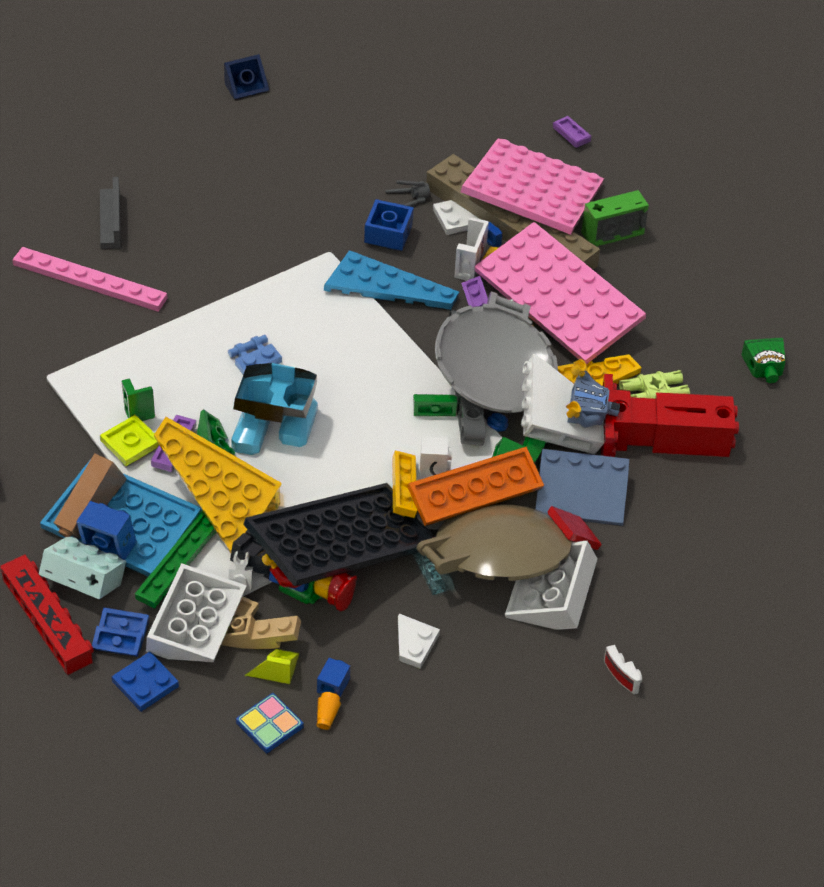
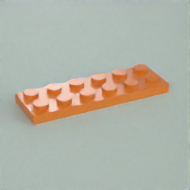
[407,447,544,526]

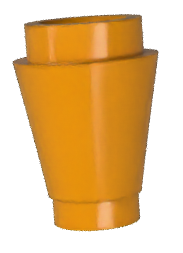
[316,692,341,730]

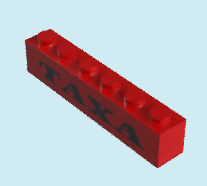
[0,555,94,675]

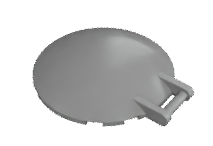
[435,291,558,413]

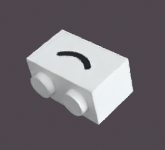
[419,437,452,480]

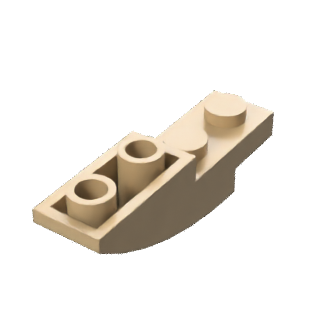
[221,615,301,649]

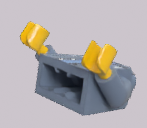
[566,359,620,428]

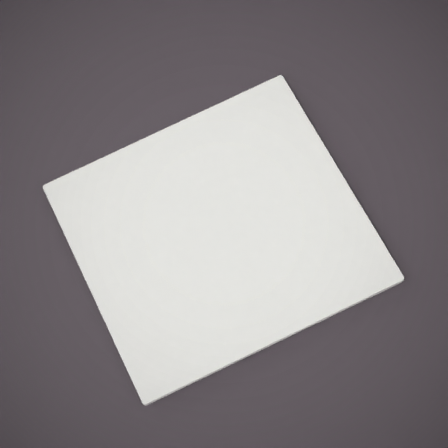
[47,252,502,596]

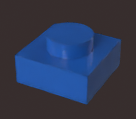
[487,222,502,247]

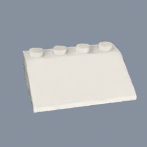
[505,541,597,630]
[146,563,247,662]

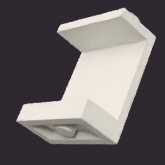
[454,217,489,281]

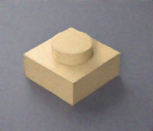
[234,596,259,617]

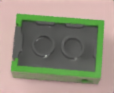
[581,190,649,246]

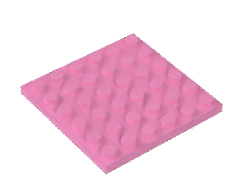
[461,138,604,235]

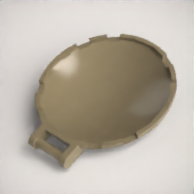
[417,504,572,581]

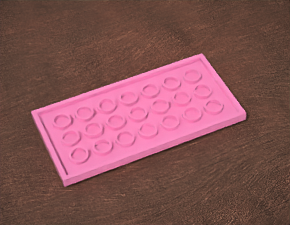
[474,222,646,365]

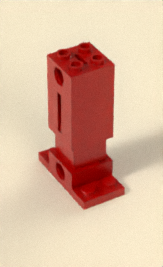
[601,374,739,457]

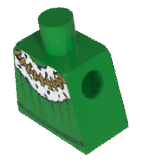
[741,338,785,383]

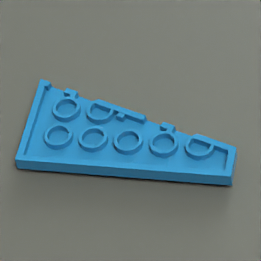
[323,250,459,309]

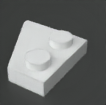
[433,200,479,235]
[398,614,440,669]

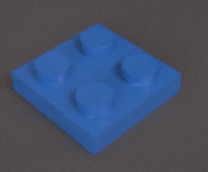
[112,652,179,712]

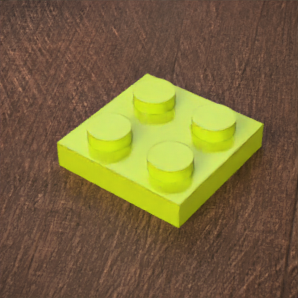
[100,415,159,466]

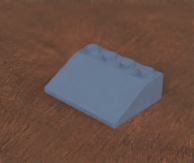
[536,449,629,526]

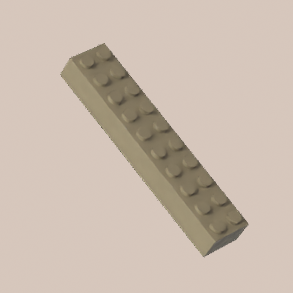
[426,154,600,270]

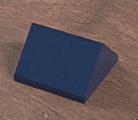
[224,54,269,99]

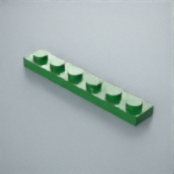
[135,510,216,609]

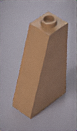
[54,453,127,539]

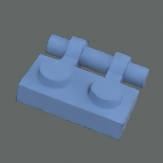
[228,335,282,374]

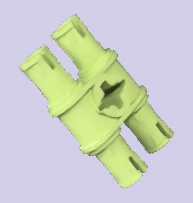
[619,370,690,398]

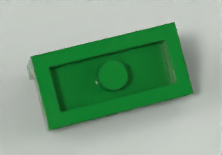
[121,378,155,421]
[413,394,457,416]

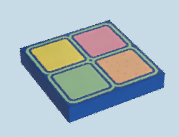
[236,693,304,754]

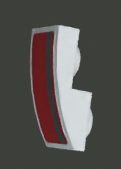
[604,645,642,694]

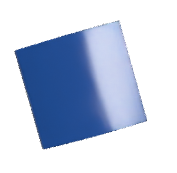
[92,607,150,657]

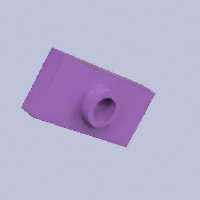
[553,116,591,148]

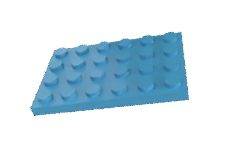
[40,459,202,577]

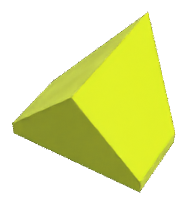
[245,649,299,684]

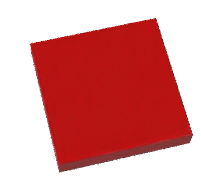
[547,506,602,550]

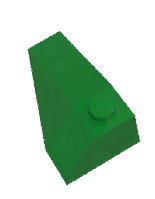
[197,409,235,455]

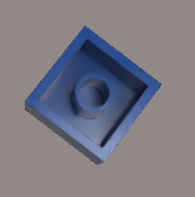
[364,199,414,251]
[76,501,137,560]

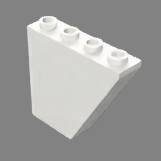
[521,354,604,454]

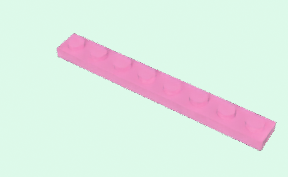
[13,247,168,312]

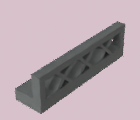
[100,177,121,249]

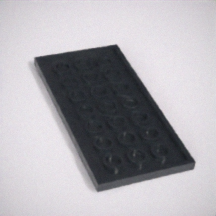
[243,483,435,586]

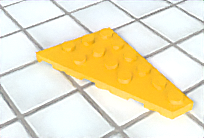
[154,417,282,553]

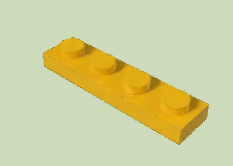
[392,450,417,518]

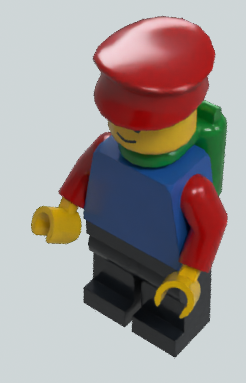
[230,530,357,611]

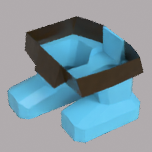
[231,363,318,455]

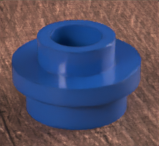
[487,413,508,432]

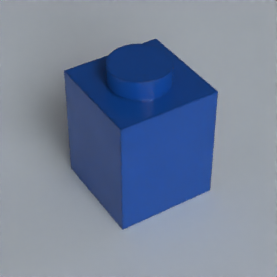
[317,658,351,697]

